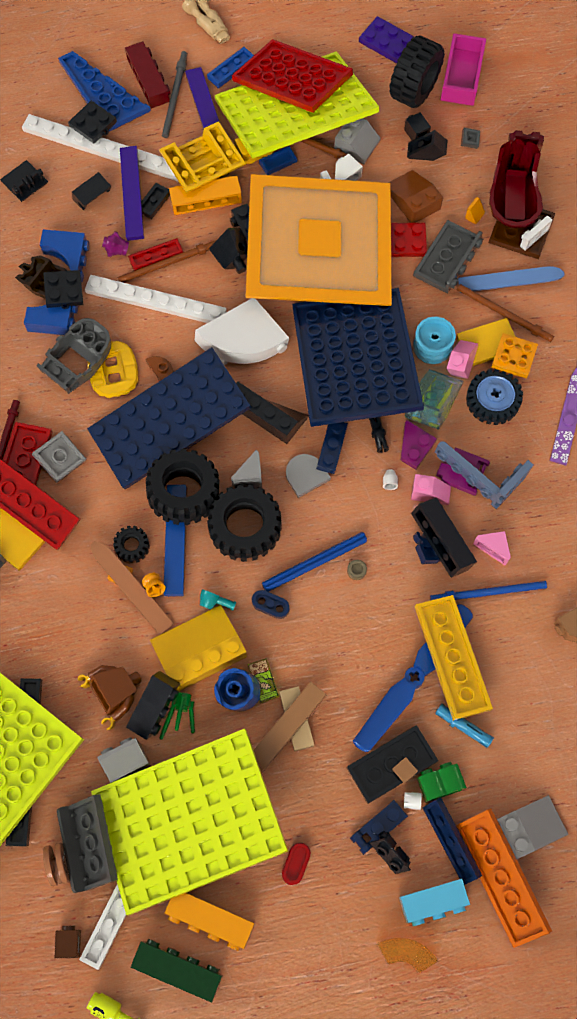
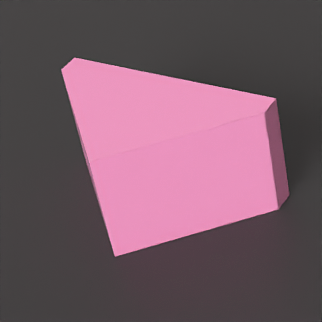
[473,531,511,566]

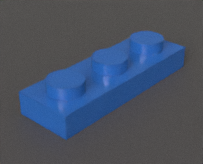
[207,47,254,89]

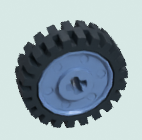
[466,369,523,425]

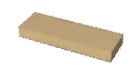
[279,686,314,751]

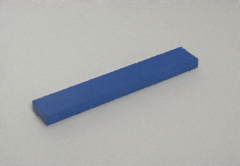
[164,485,187,596]

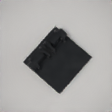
[0,160,48,202]

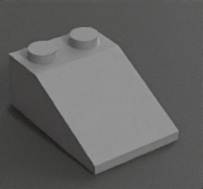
[497,795,568,859]

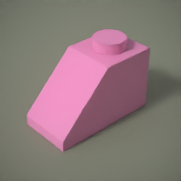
[447,340,478,379]
[411,474,451,505]

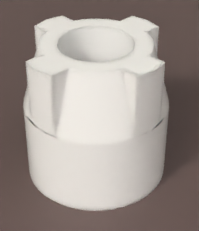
[404,792,422,810]

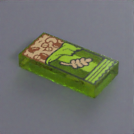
[247,658,279,703]

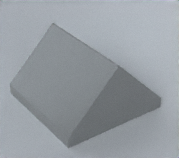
[231,450,262,489]

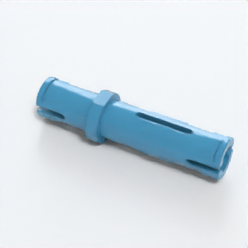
[435,703,494,748]

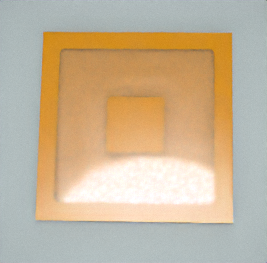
[246,174,392,306]

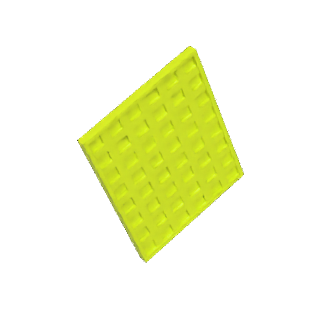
[215,51,379,159]
[91,728,288,916]

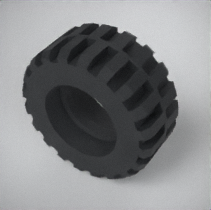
[389,35,445,108]
[146,449,220,525]
[207,484,282,562]

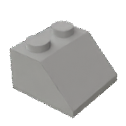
[335,118,381,165]

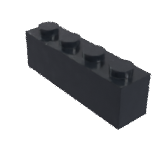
[411,498,477,578]

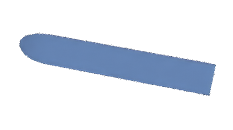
[458,266,565,293]

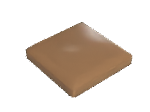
[392,757,418,783]

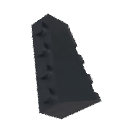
[236,382,309,444]

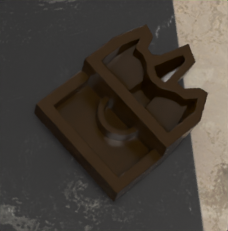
[15,255,67,299]

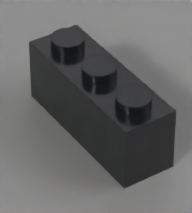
[126,671,180,740]

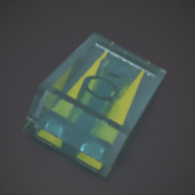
[405,369,463,430]

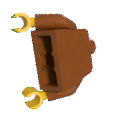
[78,665,142,730]

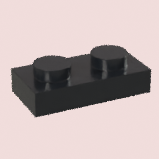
[142,183,170,219]

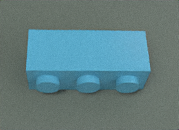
[399,879,470,926]

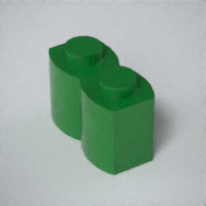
[417,762,467,803]

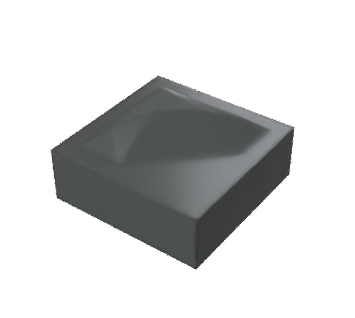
[461,128,480,149]

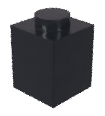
[404,112,431,141]

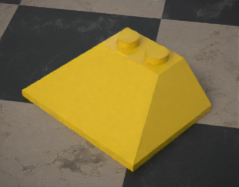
[159,121,246,193]

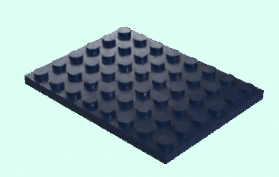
[292,288,424,427]

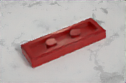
[128,238,183,271]

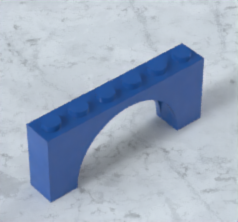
[24,229,89,335]

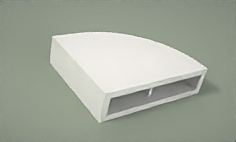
[194,298,289,364]

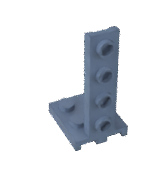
[435,441,534,509]

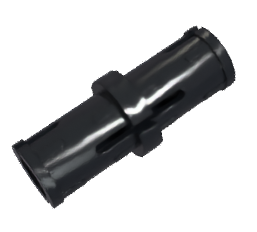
[368,417,389,453]

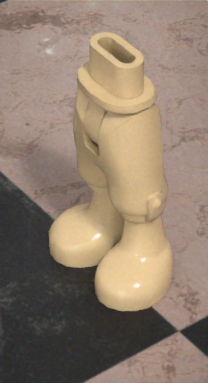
[182,0,230,44]

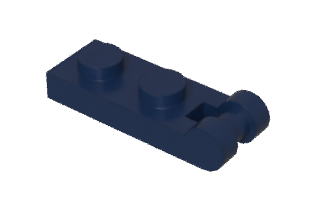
[350,800,408,855]

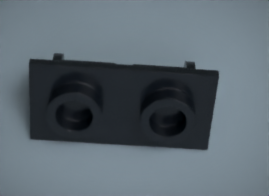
[370,831,411,874]

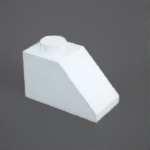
[335,153,363,181]

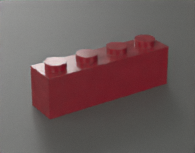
[125,41,171,109]

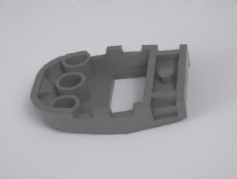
[37,318,111,394]

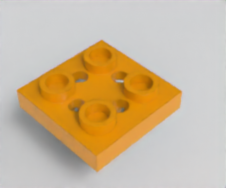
[491,333,538,379]

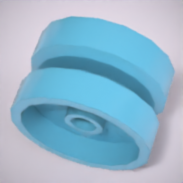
[413,316,456,364]

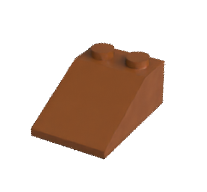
[388,170,443,223]

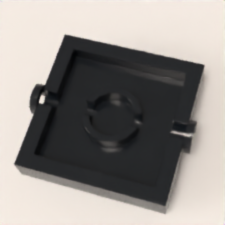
[68,100,117,144]
[43,270,83,309]

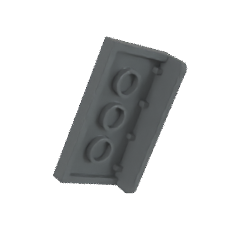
[413,220,484,294]
[57,794,118,893]

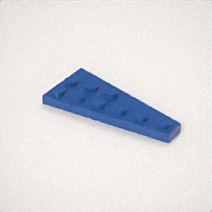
[58,51,151,131]

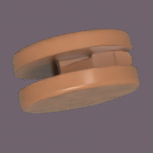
[43,843,70,886]

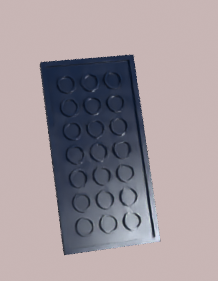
[87,347,252,490]

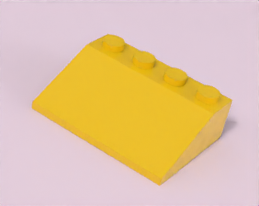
[150,605,247,691]

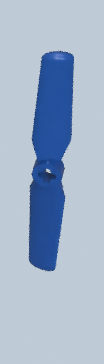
[353,604,473,752]

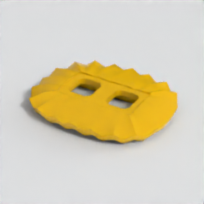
[87,341,139,398]

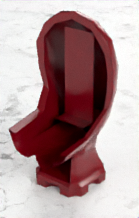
[489,130,544,228]

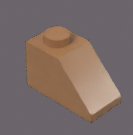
[554,607,577,643]

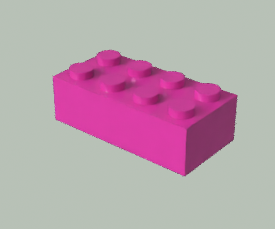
[441,33,486,106]

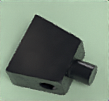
[209,228,248,274]

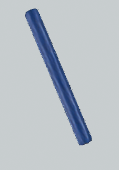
[262,532,367,592]

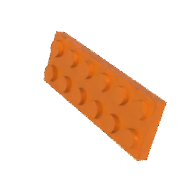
[456,808,552,948]

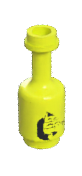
[87,992,141,1019]

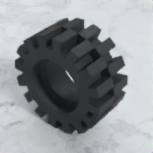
[113,526,150,563]

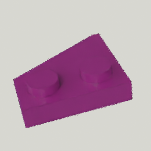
[400,420,437,470]

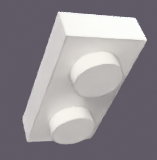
[520,215,552,251]

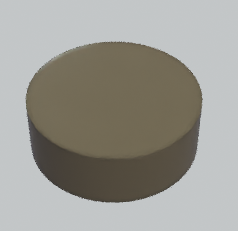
[347,560,367,580]

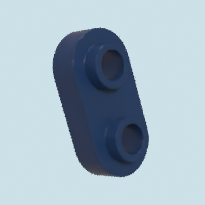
[252,590,290,619]

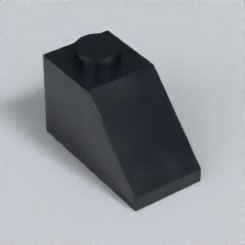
[407,130,448,161]

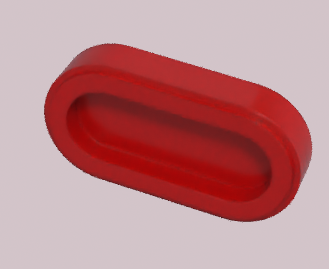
[282,843,311,885]

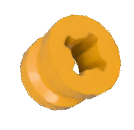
[142,572,166,597]

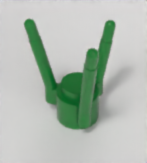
[159,692,195,740]

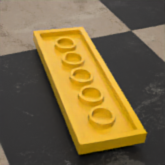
[415,595,493,721]

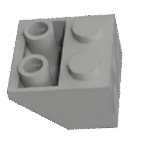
[97,737,151,783]

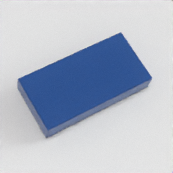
[259,146,297,175]

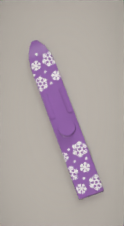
[550,368,577,465]

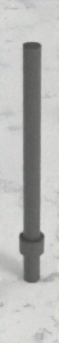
[162,51,188,138]

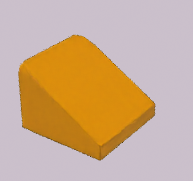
[465,197,485,224]

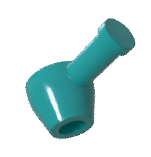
[200,589,236,611]

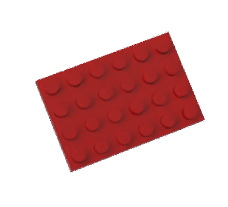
[232,39,353,113]

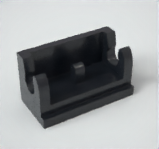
[72,172,111,210]

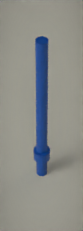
[430,581,547,601]

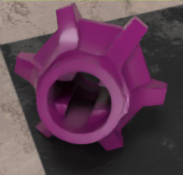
[102,231,129,257]

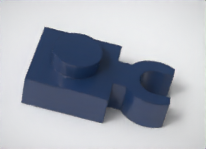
[413,532,440,564]

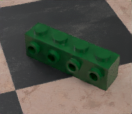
[130,939,223,1003]

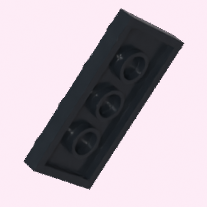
[346,725,438,804]

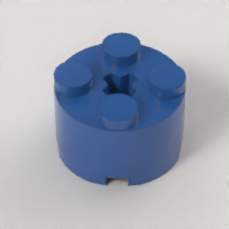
[214,668,260,712]

